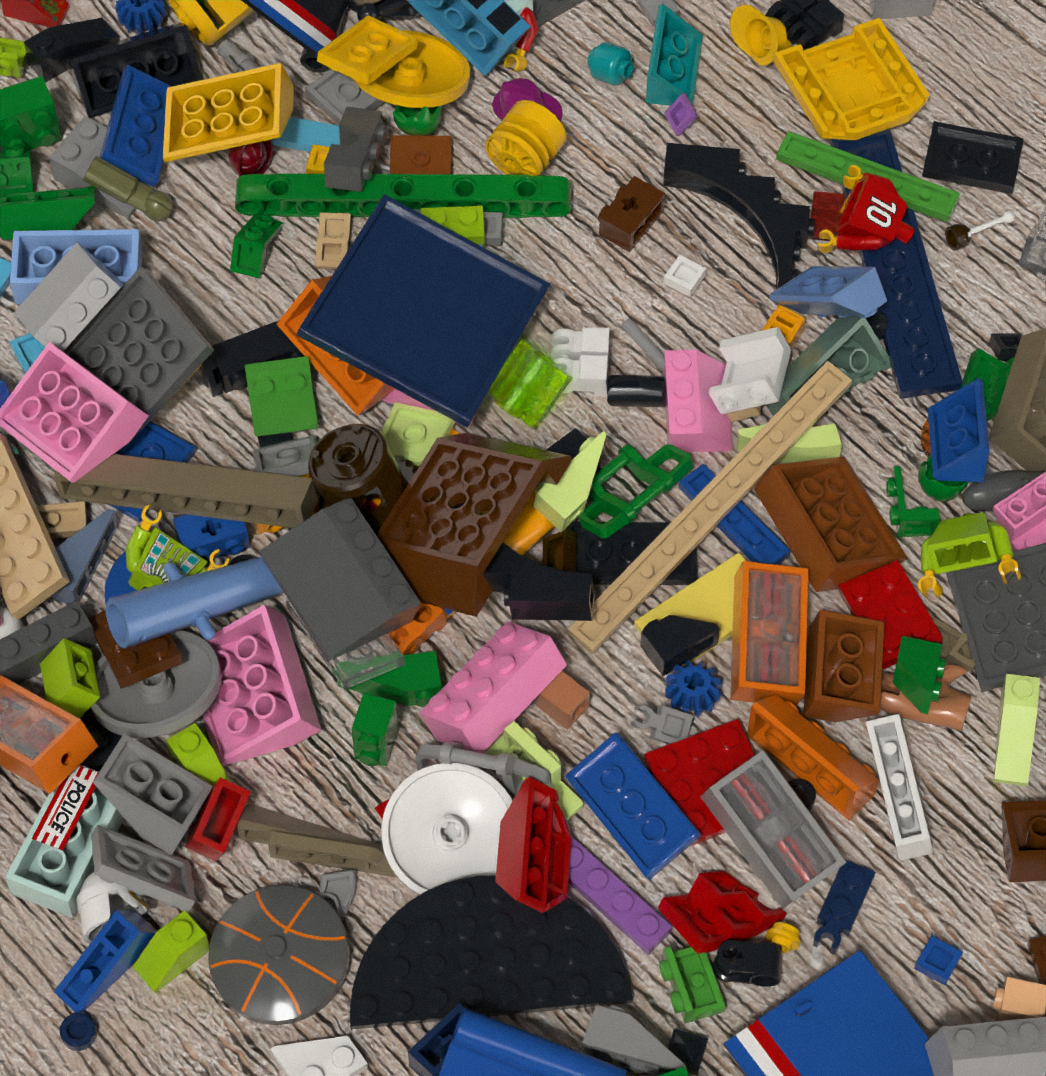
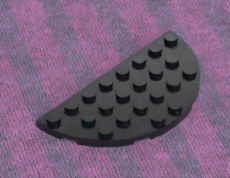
[350,875,633,1030]

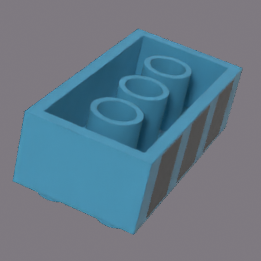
[407,0,531,76]

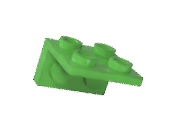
[245,356,318,437]

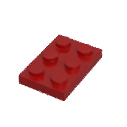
[838,560,943,670]

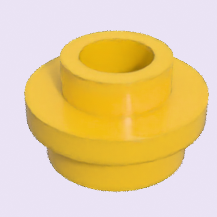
[766,922,801,953]

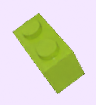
[40,638,100,719]

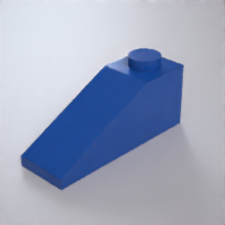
[54,910,157,1013]

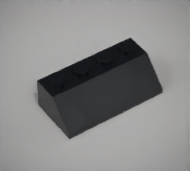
[66,22,202,118]

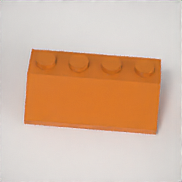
[277,276,395,416]
[747,695,879,821]

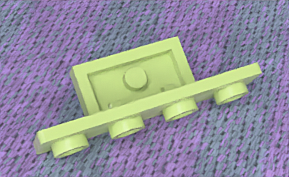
[483,721,583,822]

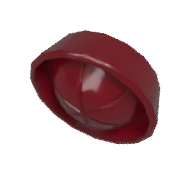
[229,140,273,177]

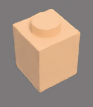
[993,977,1046,1021]

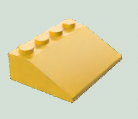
[163,63,294,162]

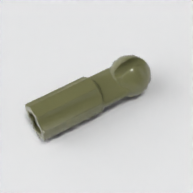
[83,156,173,221]

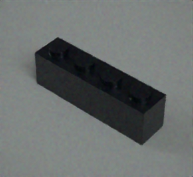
[210,320,305,393]

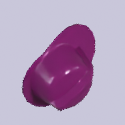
[492,78,563,122]

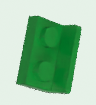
[0,146,34,195]

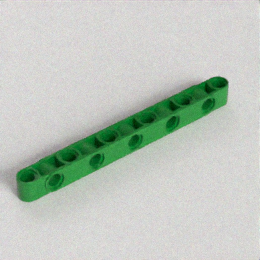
[235,174,571,218]

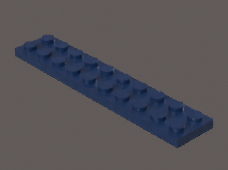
[830,129,963,399]

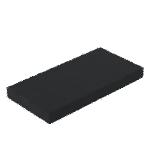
[566,522,697,585]

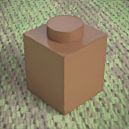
[537,671,590,730]

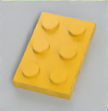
[317,15,418,85]

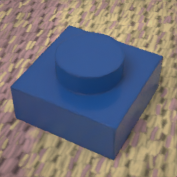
[914,936,963,986]

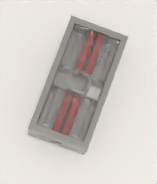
[701,750,846,909]

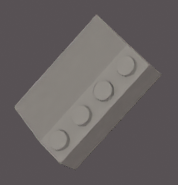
[925,1017,1046,1076]

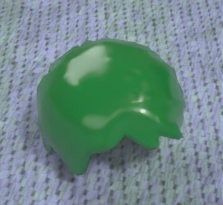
[393,105,442,136]
[918,454,969,502]

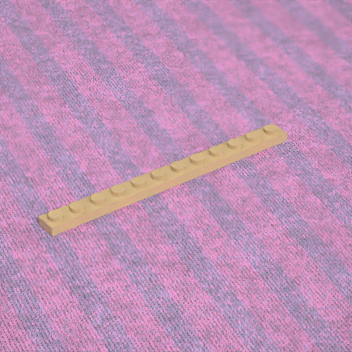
[568,360,852,655]

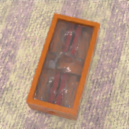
[730,561,808,706]
[0,675,98,794]

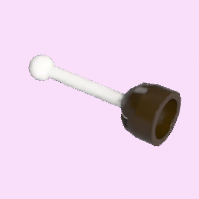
[945,211,1015,251]

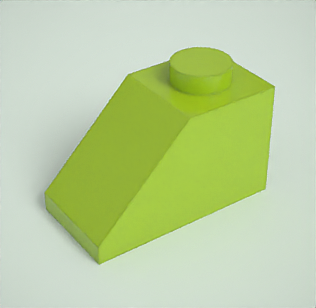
[166,723,230,805]
[132,910,209,994]

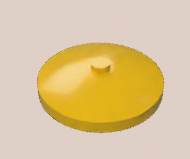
[352,30,470,108]

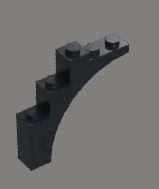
[663,143,815,290]
[454,502,595,621]

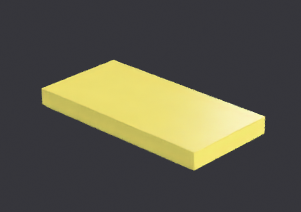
[634,553,746,672]

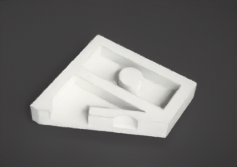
[270,1036,368,1076]

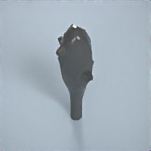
[962,466,1046,511]

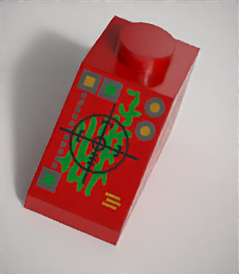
[0,0,70,27]

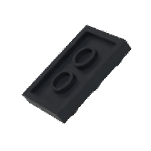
[922,121,1024,194]

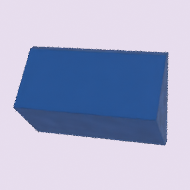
[928,378,989,482]

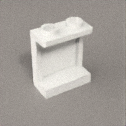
[708,327,791,414]

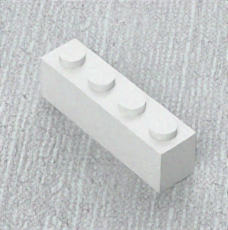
[866,714,933,861]

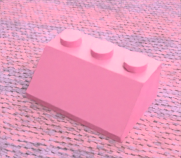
[663,350,732,452]

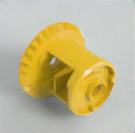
[168,0,255,46]

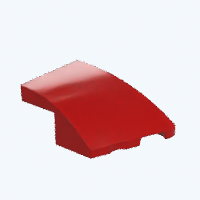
[657,871,787,954]

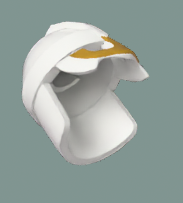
[76,871,149,944]

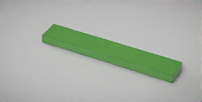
[776,131,960,222]

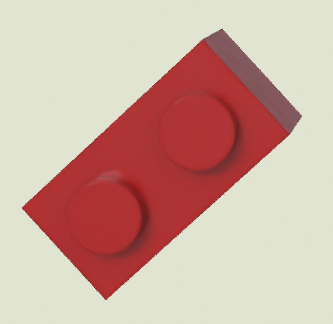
[184,777,251,861]

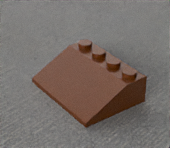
[754,456,907,592]

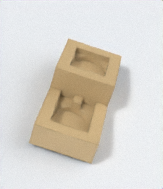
[315,212,351,269]

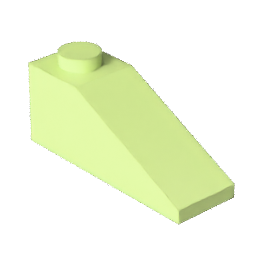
[993,674,1040,786]

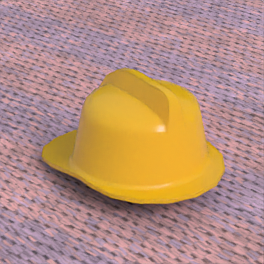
[730,5,792,65]

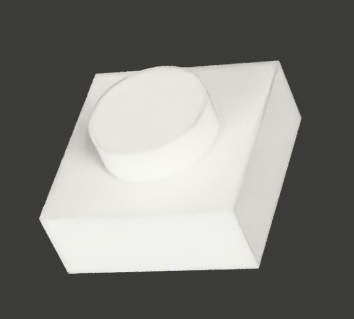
[663,255,706,297]

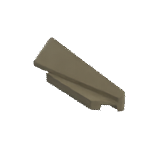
[237,804,396,877]

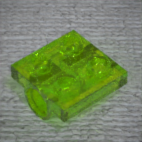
[489,339,573,429]

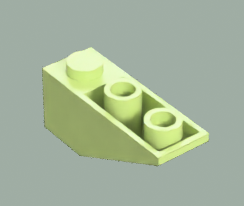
[533,431,607,532]

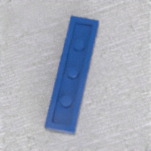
[678,464,790,565]

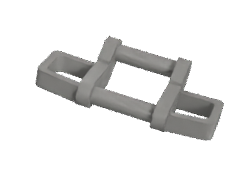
[415,741,551,795]

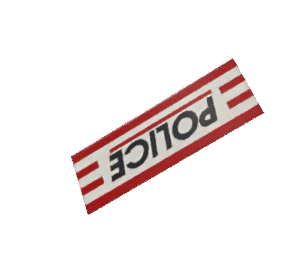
[31,765,98,851]

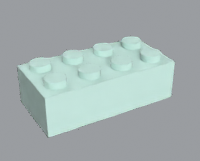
[5,765,125,918]

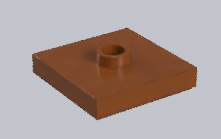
[390,135,452,174]

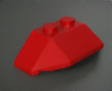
[495,777,571,913]

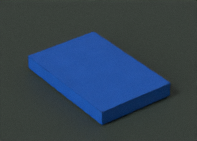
[110,421,196,523]

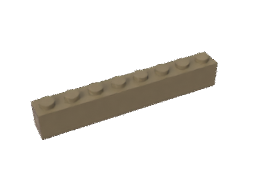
[53,454,317,528]

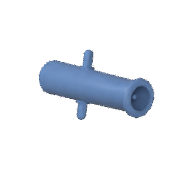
[106,556,284,649]

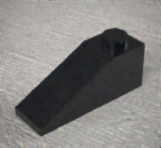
[24,18,120,83]

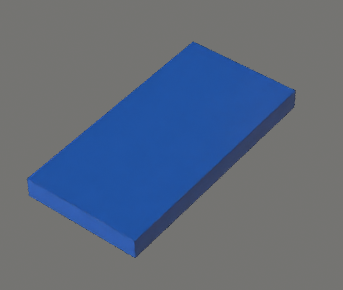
[100,65,172,187]
[565,732,702,880]

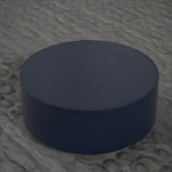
[60,1013,97,1051]

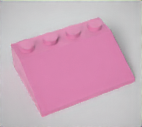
[0,342,149,483]
[202,605,322,767]

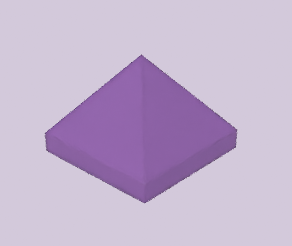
[664,93,698,136]

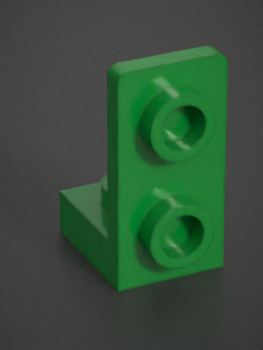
[230,214,282,278]
[886,466,940,537]

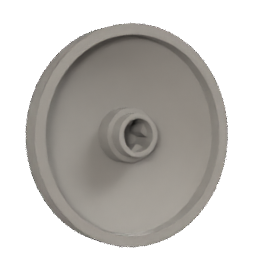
[91,630,222,738]

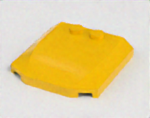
[772,18,930,140]

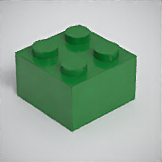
[0,76,61,151]

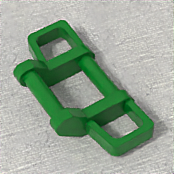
[579,444,693,538]

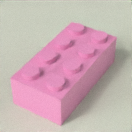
[419,621,567,753]

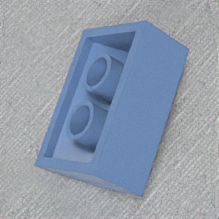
[769,266,887,318]

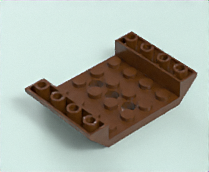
[376,433,572,617]

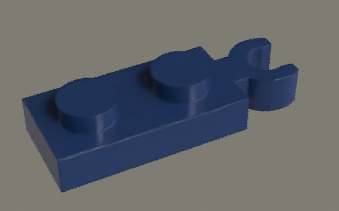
[813,859,876,954]

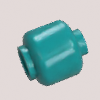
[587,42,634,85]

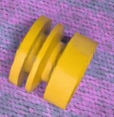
[485,100,566,176]

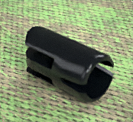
[607,375,665,407]

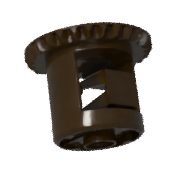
[308,424,430,534]

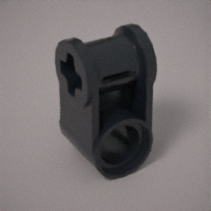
[712,940,781,987]

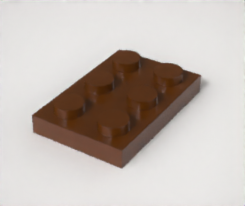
[88,610,183,689]

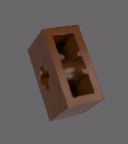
[598,176,665,253]

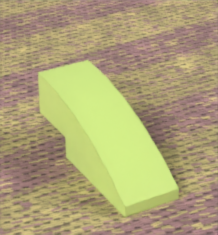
[736,423,842,463]

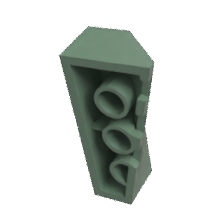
[766,316,891,416]

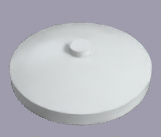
[381,763,512,895]

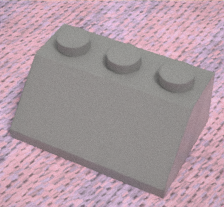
[14,242,124,352]

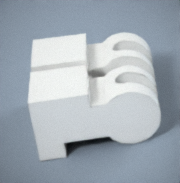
[548,328,610,397]

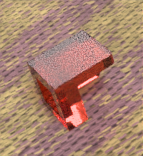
[809,191,845,241]

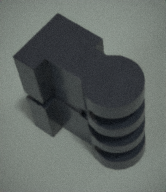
[765,0,844,50]

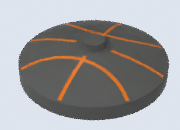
[208,885,350,1025]

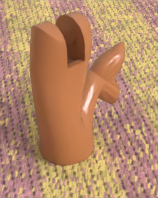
[880,664,972,731]

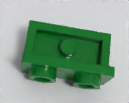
[960,348,1015,421]

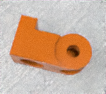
[383,603,447,656]

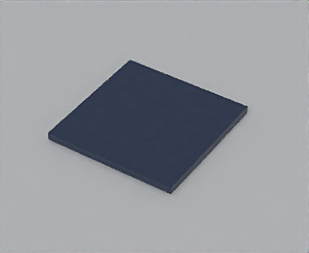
[296,194,550,428]

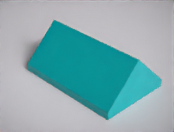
[646,3,703,106]

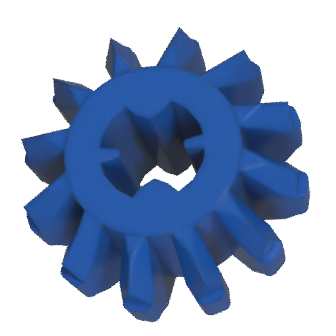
[116,0,167,34]
[665,659,722,718]

